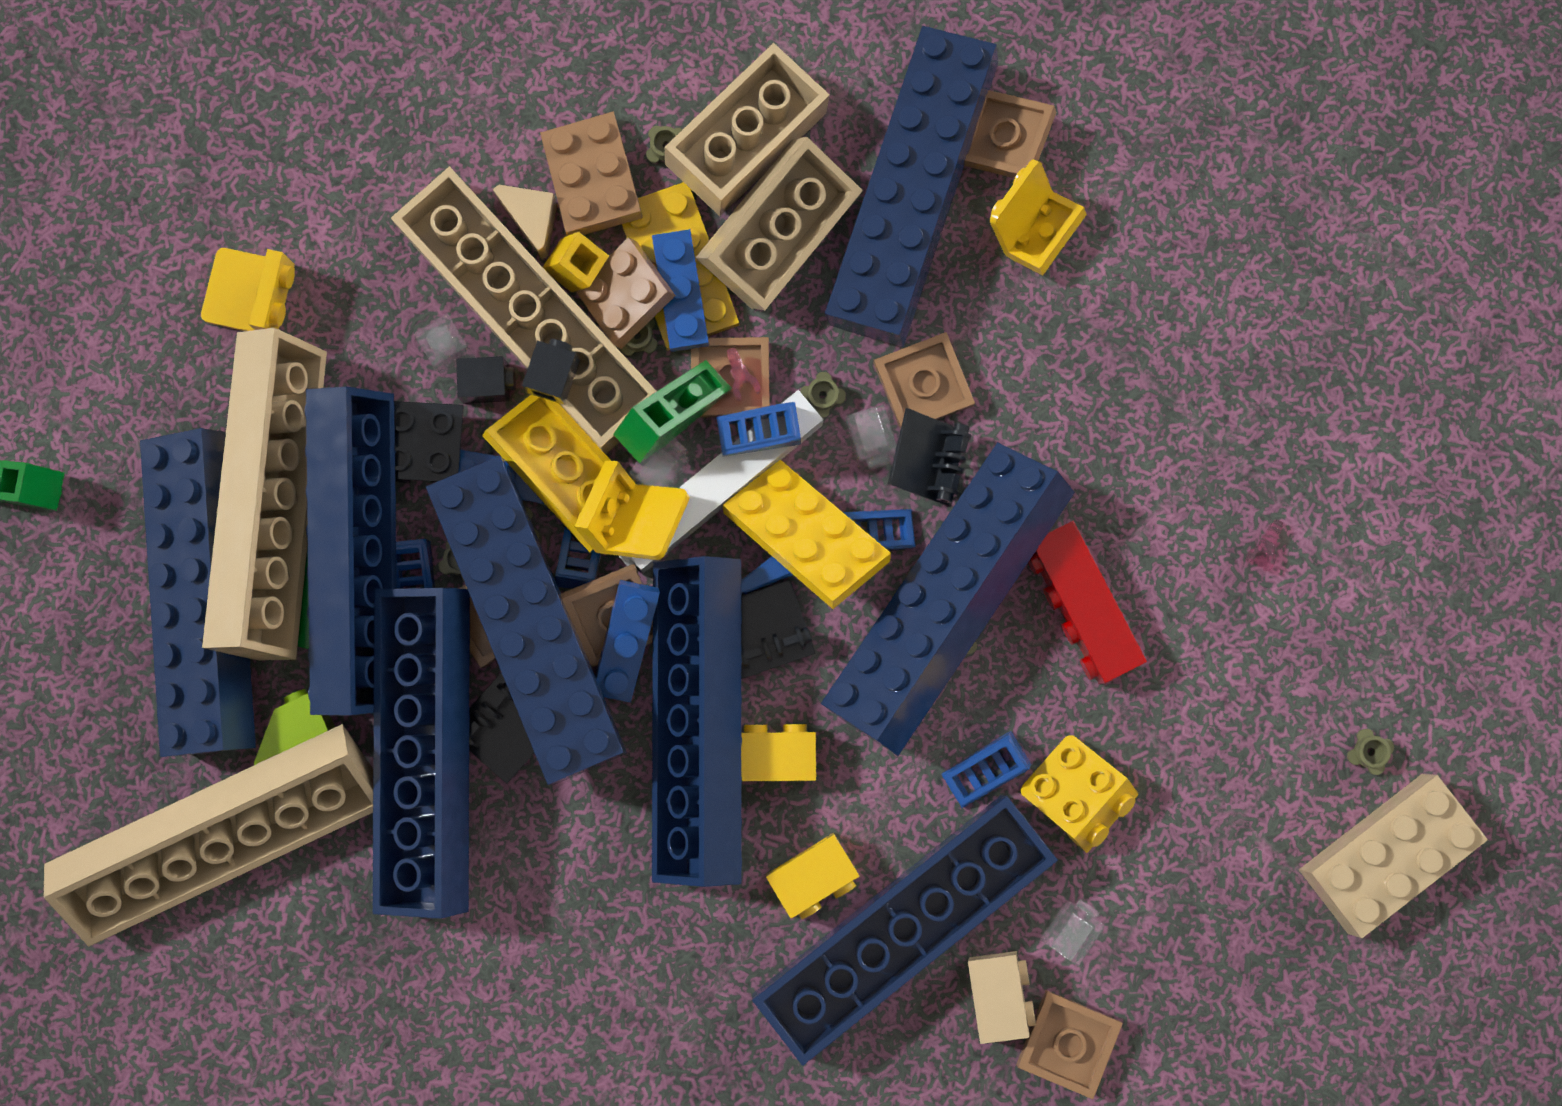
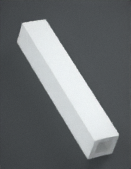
[619,390,823,574]

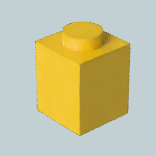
[543,232,609,292]

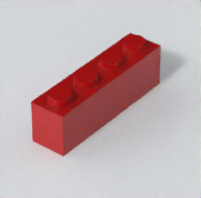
[1028,520,1147,684]

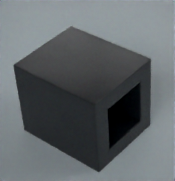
[522,339,580,405]
[456,356,516,404]

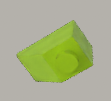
[254,689,335,765]

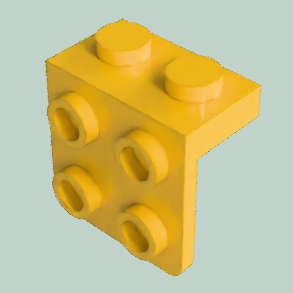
[990,159,1087,276]
[201,248,295,331]
[574,460,690,560]
[1021,735,1139,853]

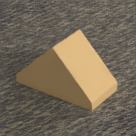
[493,185,557,260]

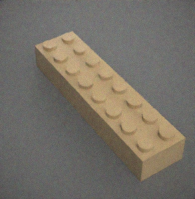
[391,166,657,454]
[202,328,327,661]
[44,724,373,947]

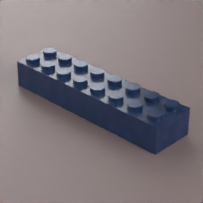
[825,25,998,347]
[304,386,397,715]
[140,428,256,757]
[821,442,1075,756]
[426,456,627,785]
[652,556,742,887]
[373,588,470,919]
[752,795,1058,1066]

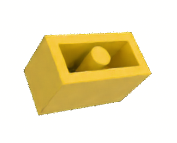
[741,724,816,781]
[766,833,859,920]

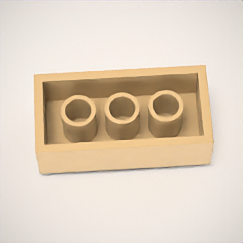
[664,43,830,216]
[695,137,863,310]
[1299,774,1488,938]

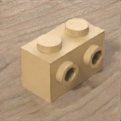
[968,951,1036,1044]

